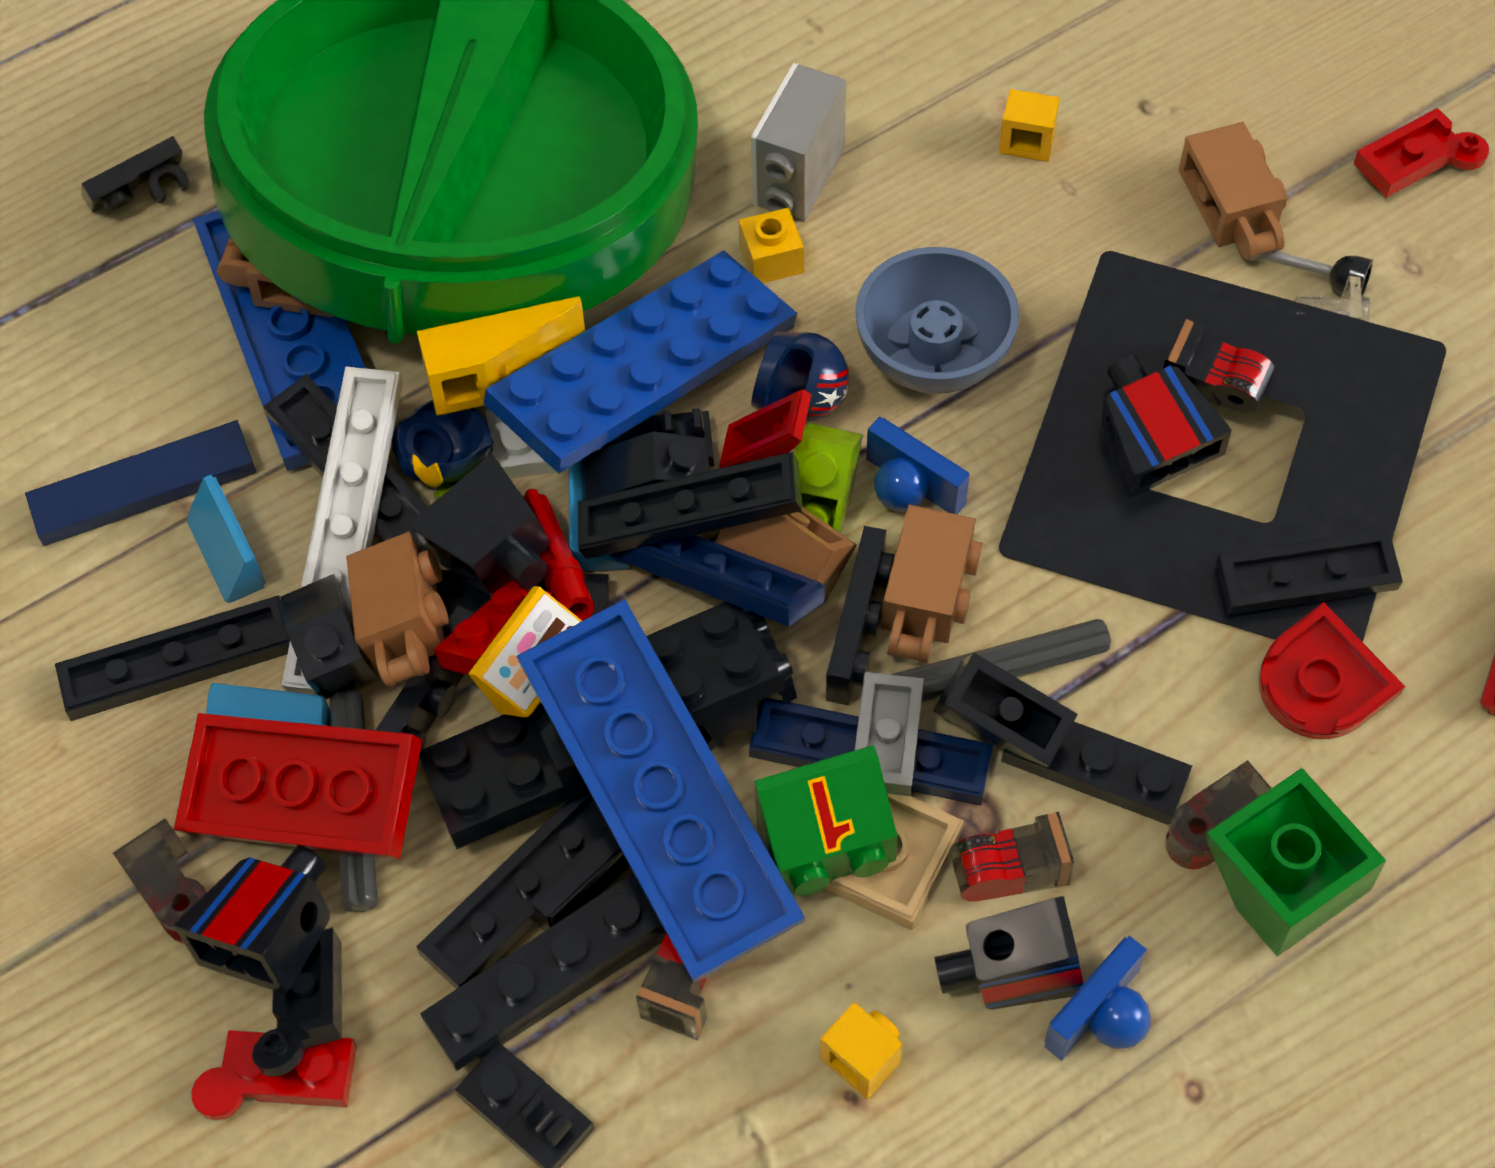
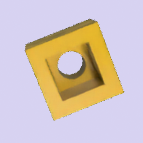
[999,89,1061,162]
[738,207,804,283]
[820,1002,903,1100]

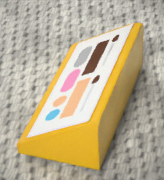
[468,586,582,717]

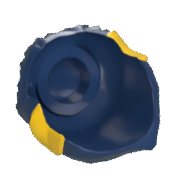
[392,400,494,487]

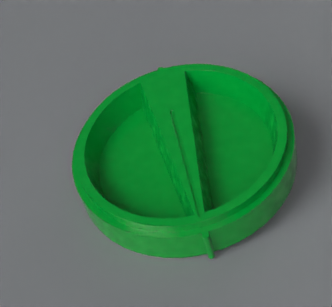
[204,0,698,344]

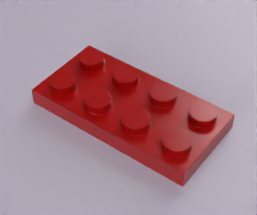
[173,713,423,860]

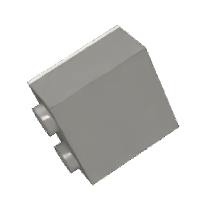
[751,63,846,222]

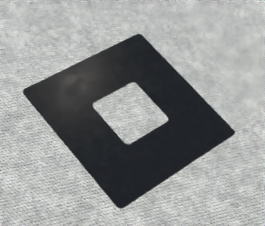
[999,251,1446,642]

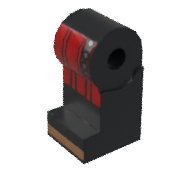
[1163,318,1275,413]

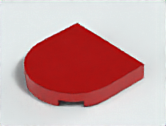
[1258,602,1406,739]

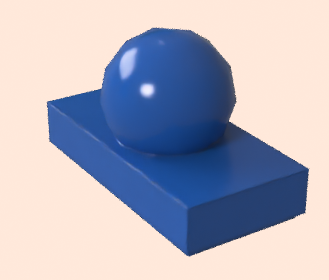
[866,416,970,514]
[1044,935,1151,1061]

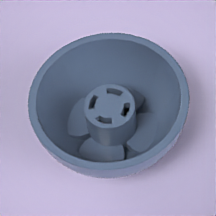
[856,247,1019,394]

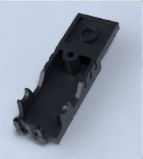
[419,602,797,849]

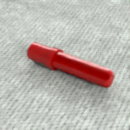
[522,489,595,621]

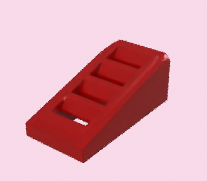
[719,389,811,468]

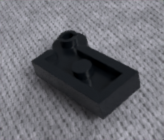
[252,927,342,1077]

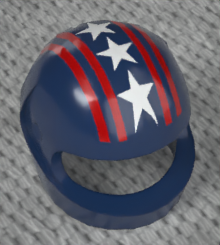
[751,332,850,421]

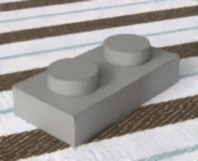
[855,672,924,796]

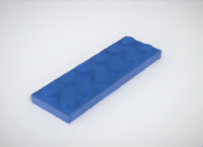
[193,211,366,471]
[484,250,797,474]
[517,599,805,983]

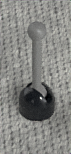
[1247,251,1373,301]

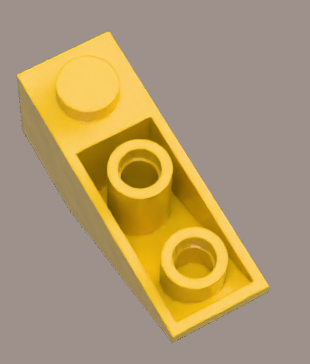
[417,296,585,416]

